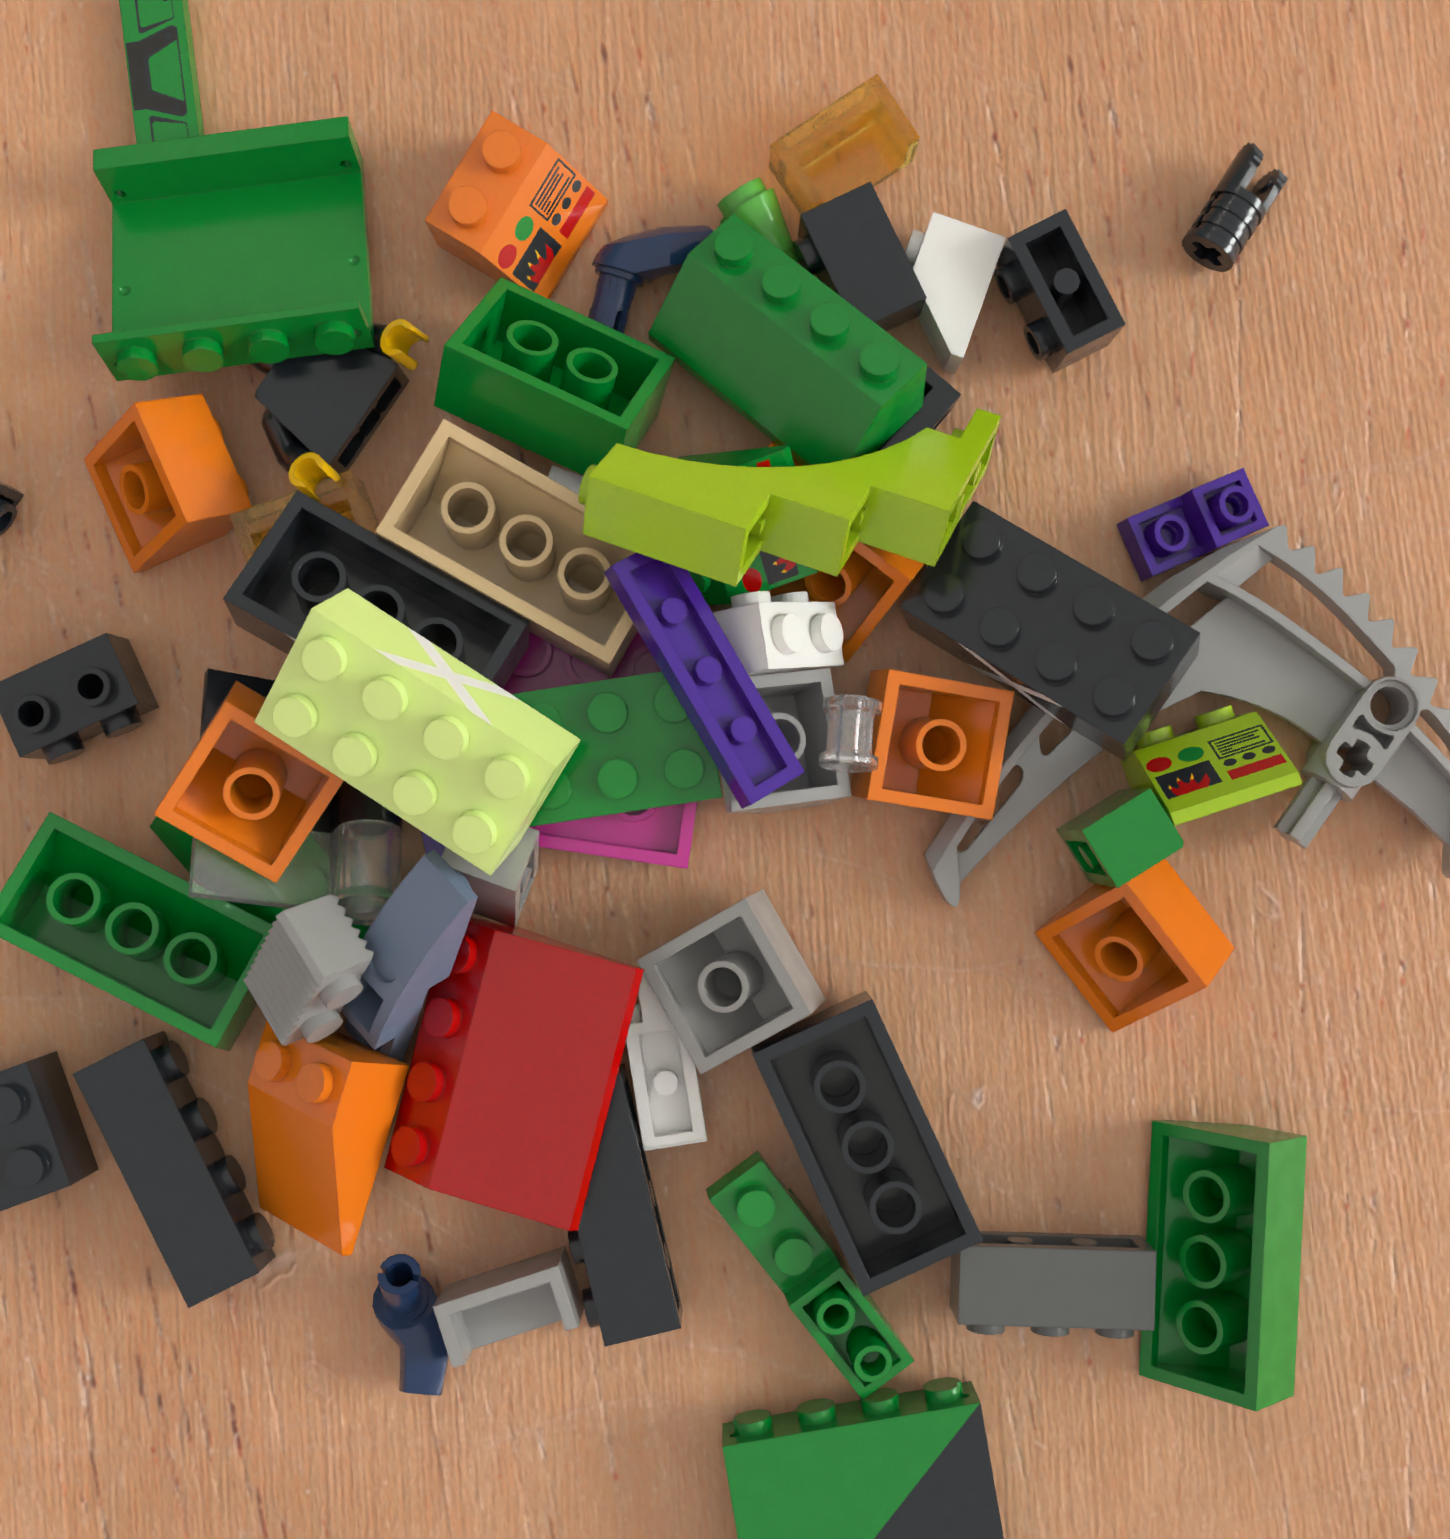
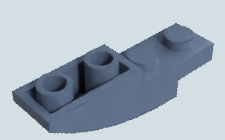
[341,850,478,1062]

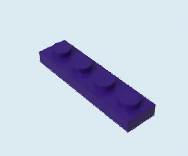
[604,553,805,809]

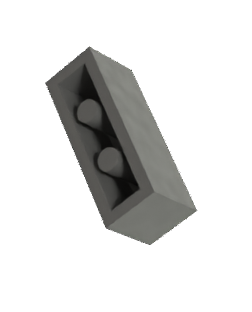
[950,1231,1156,1339]

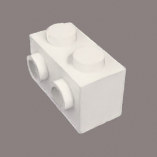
[713,591,844,676]

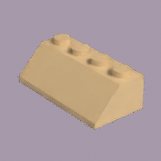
[375,419,638,677]

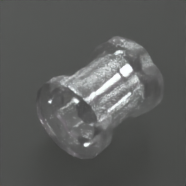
[818,694,882,773]

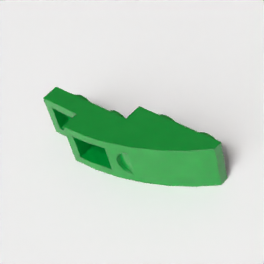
[706,1150,914,1400]

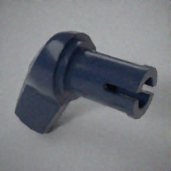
[588,225,713,334]
[372,1254,449,1396]

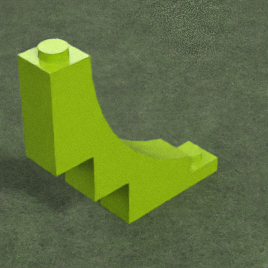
[578,408,1001,587]

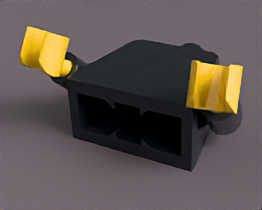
[250,319,429,502]

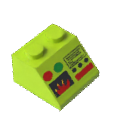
[1120,705,1302,826]

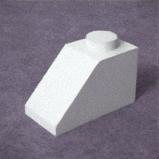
[905,212,1006,374]

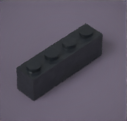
[73,1031,275,1308]
[568,1063,683,1347]

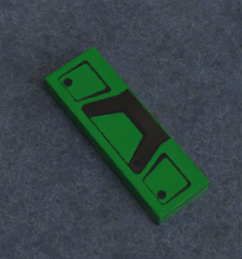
[119,0,204,144]

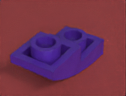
[1116,468,1269,582]

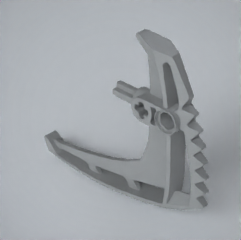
[923,525,1450,907]

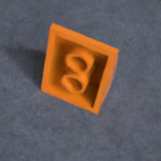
[247,1020,409,1256]

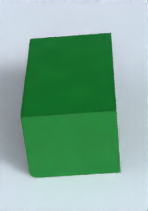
[1056,788,1184,888]

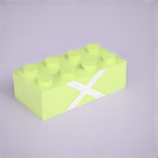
[254,588,581,876]

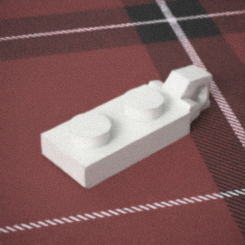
[626,973,707,1151]

